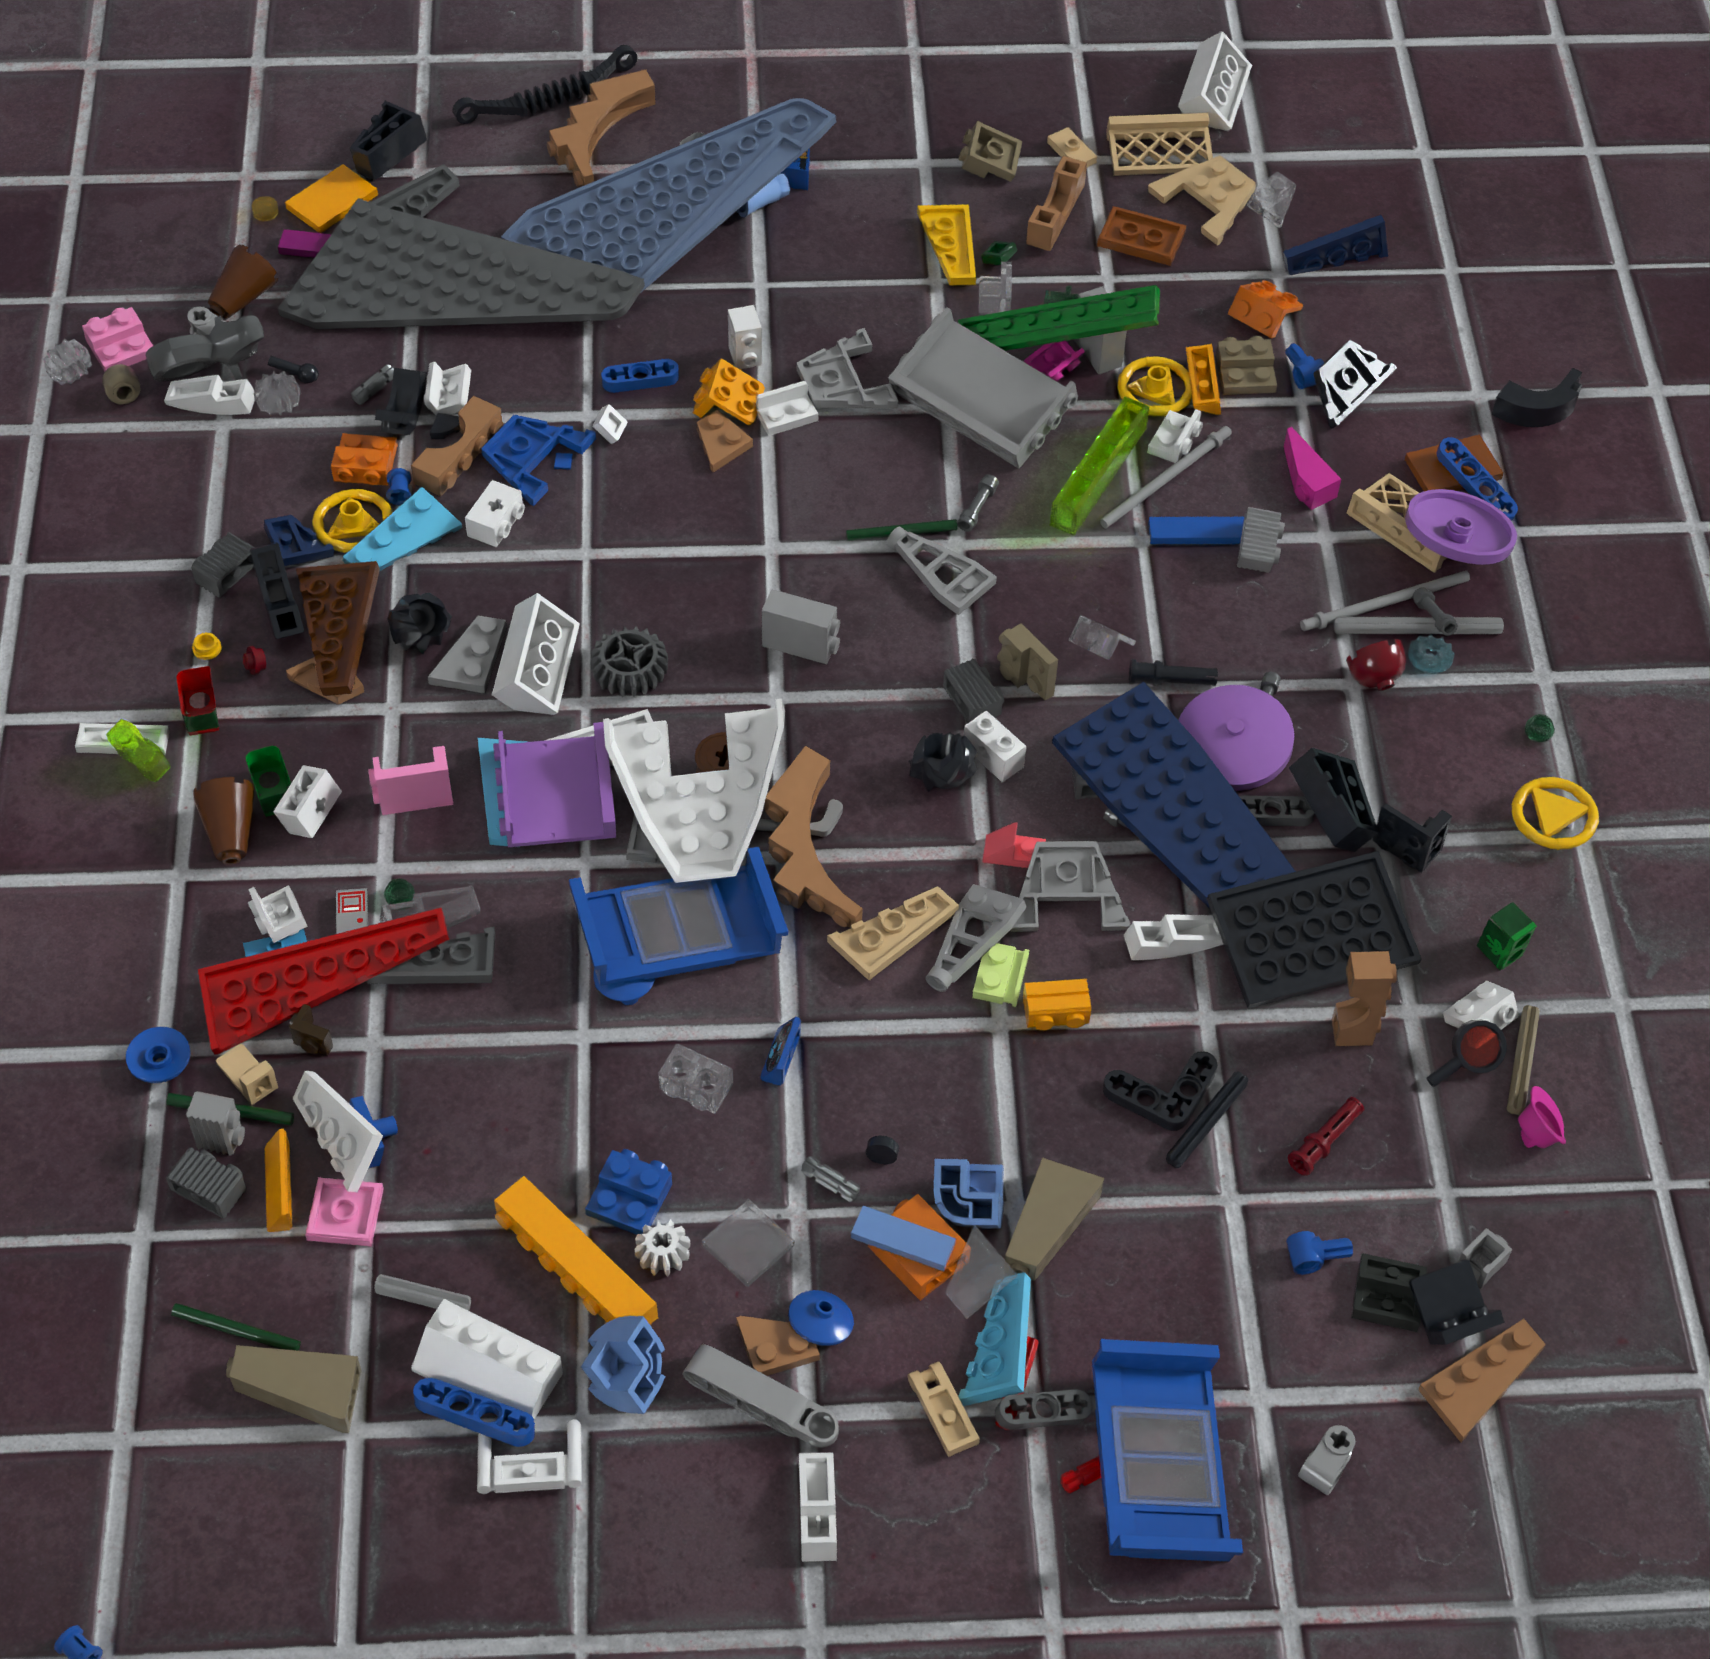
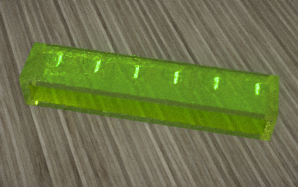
[1050,396,1150,536]

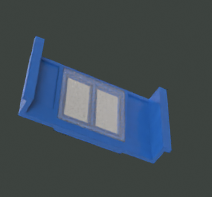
[568,847,789,986]
[1092,1339,1243,1562]

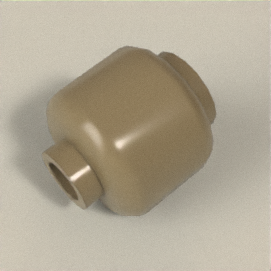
[102,364,141,405]

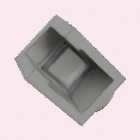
[1458,1228,1512,1289]

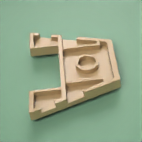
[1148,155,1256,246]

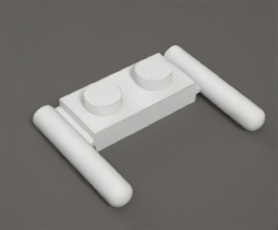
[477,1419,582,1494]

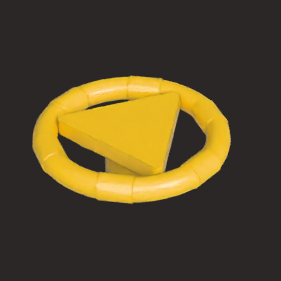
[1117,356,1192,416]
[312,489,393,553]
[1511,777,1599,850]

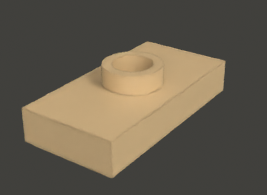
[1047,127,1097,167]

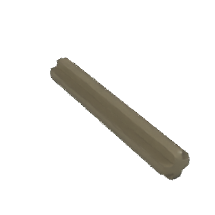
[1507,1005,1540,1115]

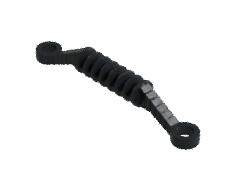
[452,45,638,124]

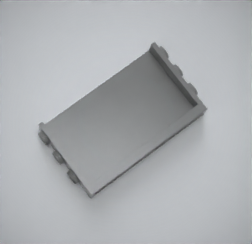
[888,307,1078,469]

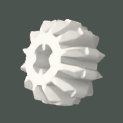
[634,1219,690,1277]

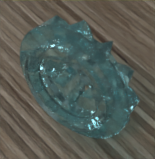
[1408,634,1455,673]

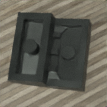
[1351,1253,1427,1332]

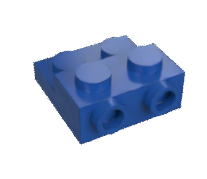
[585,1149,672,1235]

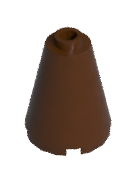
[208,244,278,319]
[193,777,255,865]

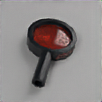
[1426,1019,1507,1087]

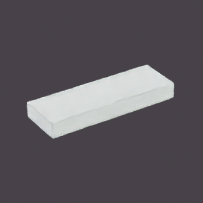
[75,723,170,755]

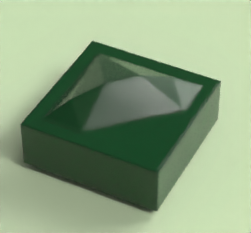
[981,241,1018,265]

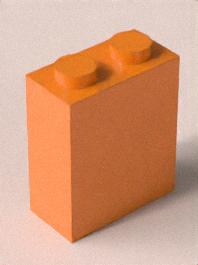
[868,1194,971,1301]

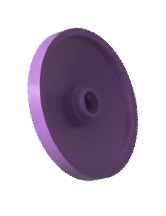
[1405,489,1517,565]
[1179,685,1294,791]

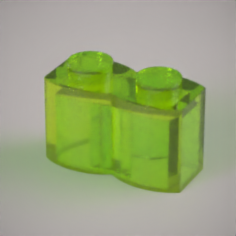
[106,719,171,782]

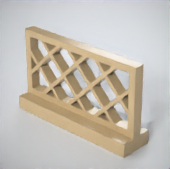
[1106,113,1213,175]
[1346,473,1446,573]

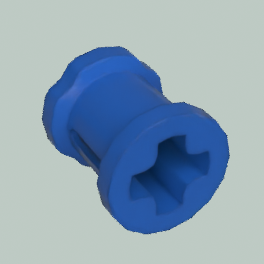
[386,468,412,505]
[54,1625,103,1659]

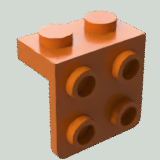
[1228,280,1303,338]

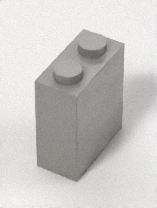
[1074,286,1127,375]
[762,589,840,664]

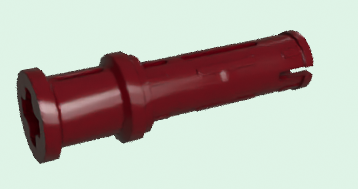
[1287,1097,1365,1176]

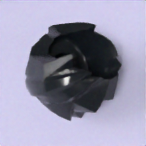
[387,593,452,654]
[909,732,978,792]

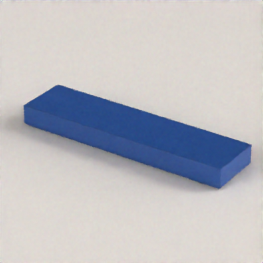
[1148,517,1244,544]

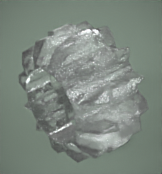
[43,339,92,385]
[253,371,301,416]

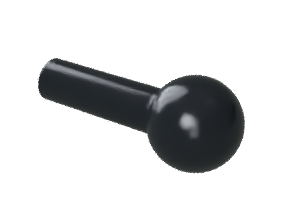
[268,356,319,383]

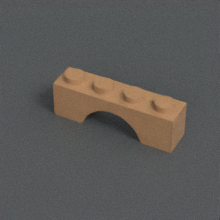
[1026,156,1087,251]
[411,396,503,497]
[1331,951,1397,1046]

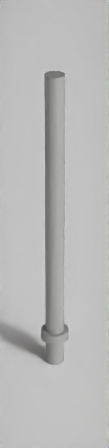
[1100,426,1232,528]
[1300,570,1470,631]

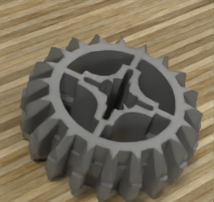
[590,626,668,698]

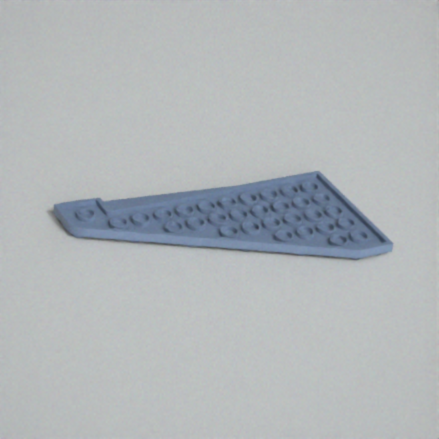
[501,98,836,292]

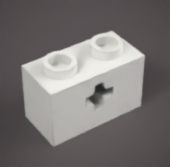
[728,305,762,369]
[465,480,525,547]
[964,711,1026,783]
[273,765,342,838]

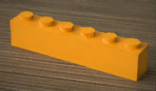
[494,1176,658,1325]

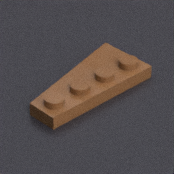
[1418,1319,1546,1443]

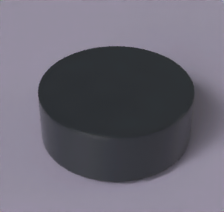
[866,1135,899,1165]

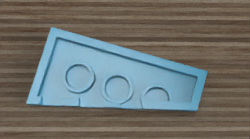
[342,487,462,571]

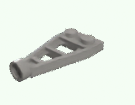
[887,527,997,615]
[926,884,1026,992]

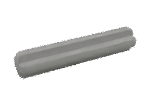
[374,1274,471,1311]

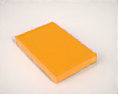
[285,164,378,233]

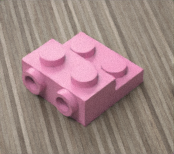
[82,307,153,371]

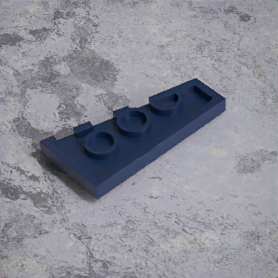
[1283,215,1388,276]

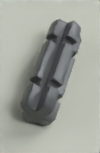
[351,364,394,405]
[801,1156,860,1202]

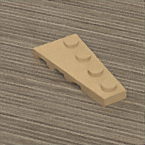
[827,886,959,980]

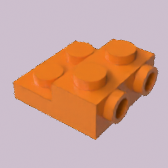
[331,433,398,486]

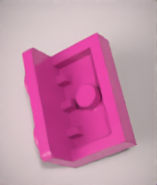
[1023,341,1085,382]

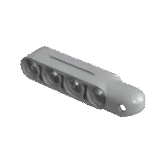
[682,1344,839,1448]

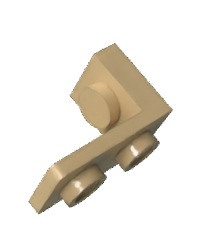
[216,1044,278,1105]

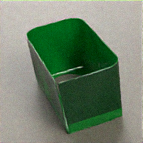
[246,746,291,817]
[1477,902,1537,970]

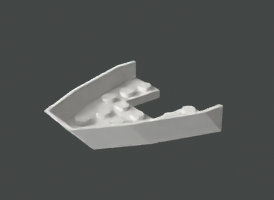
[603,699,785,883]

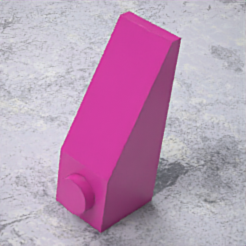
[1284,427,1341,510]

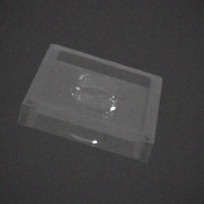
[702,1199,795,1287]

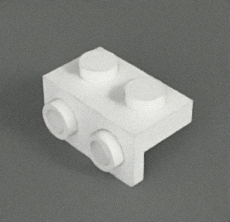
[424,362,471,416]
[248,885,308,943]
[1443,980,1519,1048]

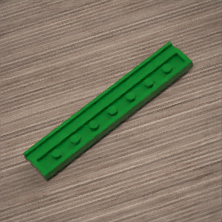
[958,285,1160,351]

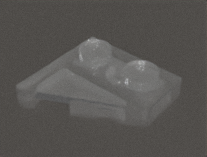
[1246,172,1296,228]
[945,1226,1018,1319]

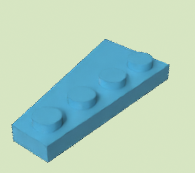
[478,738,527,847]
[958,1272,1031,1406]

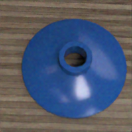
[126,1027,190,1083]
[788,1290,854,1346]

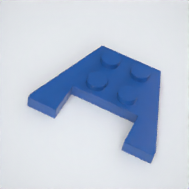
[481,415,596,506]

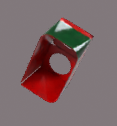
[176,666,219,736]

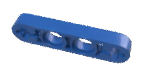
[1436,437,1518,521]
[413,1378,535,1447]

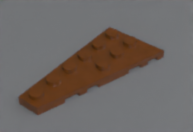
[296,561,380,696]

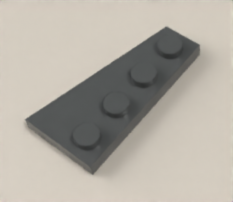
[371,164,459,217]
[367,926,495,984]

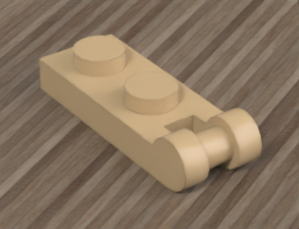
[907,1361,980,1457]

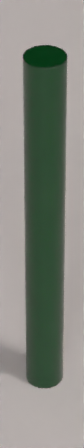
[846,519,957,541]
[166,1093,294,1126]
[171,1303,301,1351]

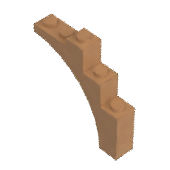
[547,69,655,187]
[765,746,863,928]

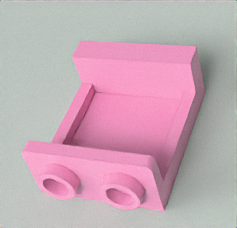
[368,746,453,815]

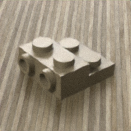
[958,121,1022,182]
[1216,336,1277,395]
[997,623,1058,701]

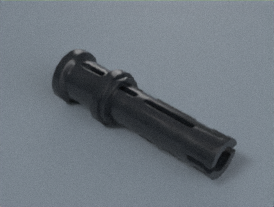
[1129,659,1218,686]

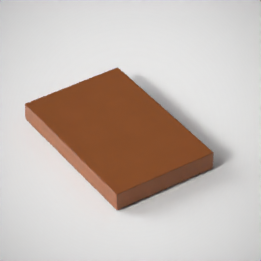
[1097,206,1186,266]
[1405,434,1504,491]

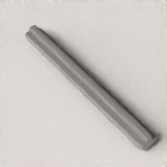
[1334,617,1504,634]

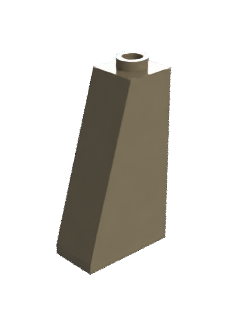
[1003,1158,1104,1281]
[226,1345,362,1433]

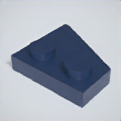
[264,515,334,566]

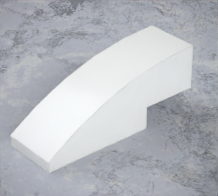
[164,375,257,415]
[1124,914,1223,960]
[799,1452,837,1562]

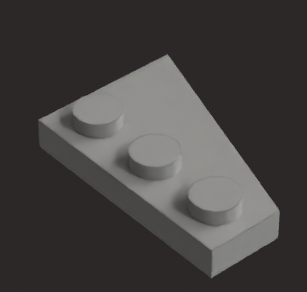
[428,616,506,693]

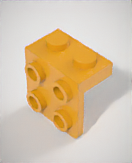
[692,358,765,425]

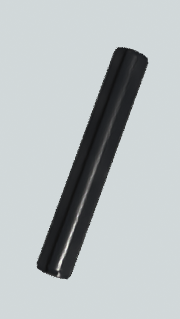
[1166,1071,1248,1168]

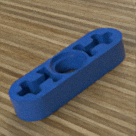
[601,359,679,393]

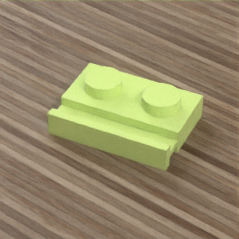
[972,943,1029,1007]

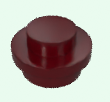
[243,646,266,675]

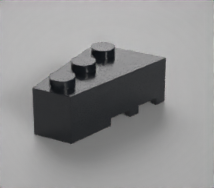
[350,101,427,181]
[1289,748,1379,852]

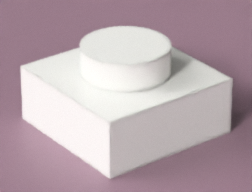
[592,404,627,444]

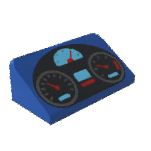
[760,1017,801,1086]

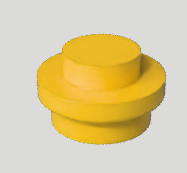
[192,632,222,660]

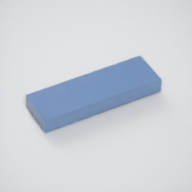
[851,1206,956,1271]

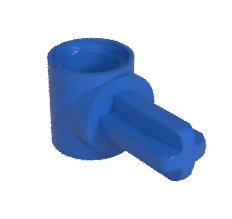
[1285,343,1324,390]
[1286,1231,1353,1275]

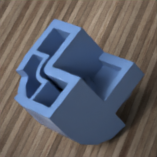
[933,1159,1004,1229]
[581,1316,665,1414]

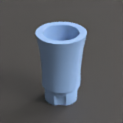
[736,173,790,217]

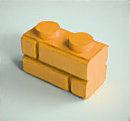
[1023,979,1091,1030]

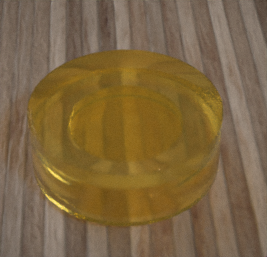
[251,196,279,221]

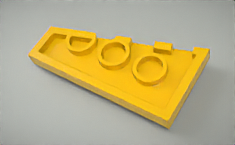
[917,204,976,285]

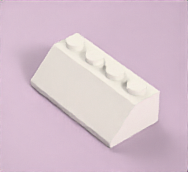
[1178,31,1252,131]
[492,593,580,715]
[411,1299,563,1428]

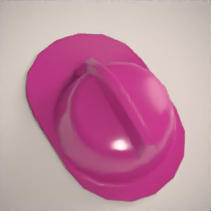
[1518,1086,1566,1149]

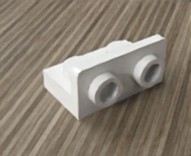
[756,381,818,436]
[1147,409,1203,463]

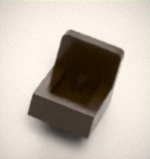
[289,1004,333,1056]

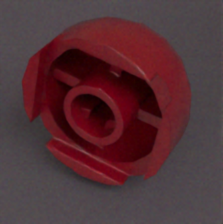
[1346,639,1406,691]

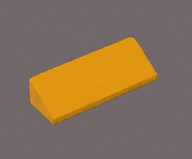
[1186,344,1221,415]
[265,1129,292,1232]

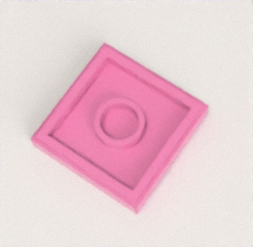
[305,1177,384,1247]

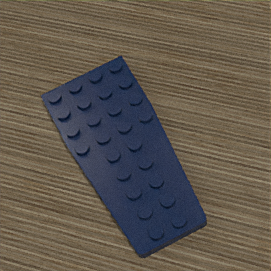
[1052,682,1296,909]

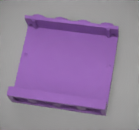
[493,722,616,847]

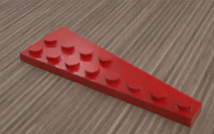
[198,908,449,1055]

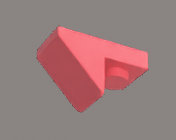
[982,822,1046,868]

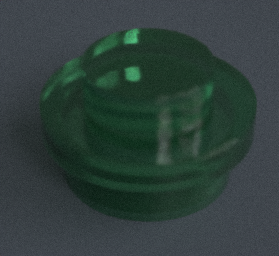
[1525,714,1555,742]
[384,878,415,908]

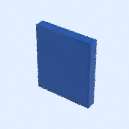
[554,453,573,470]

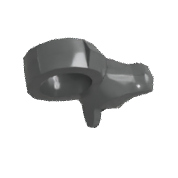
[146,315,264,382]

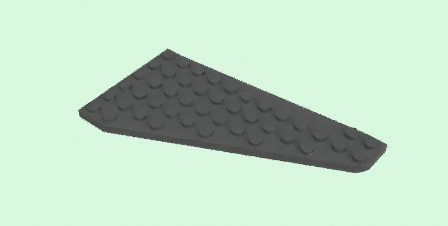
[278,198,645,329]

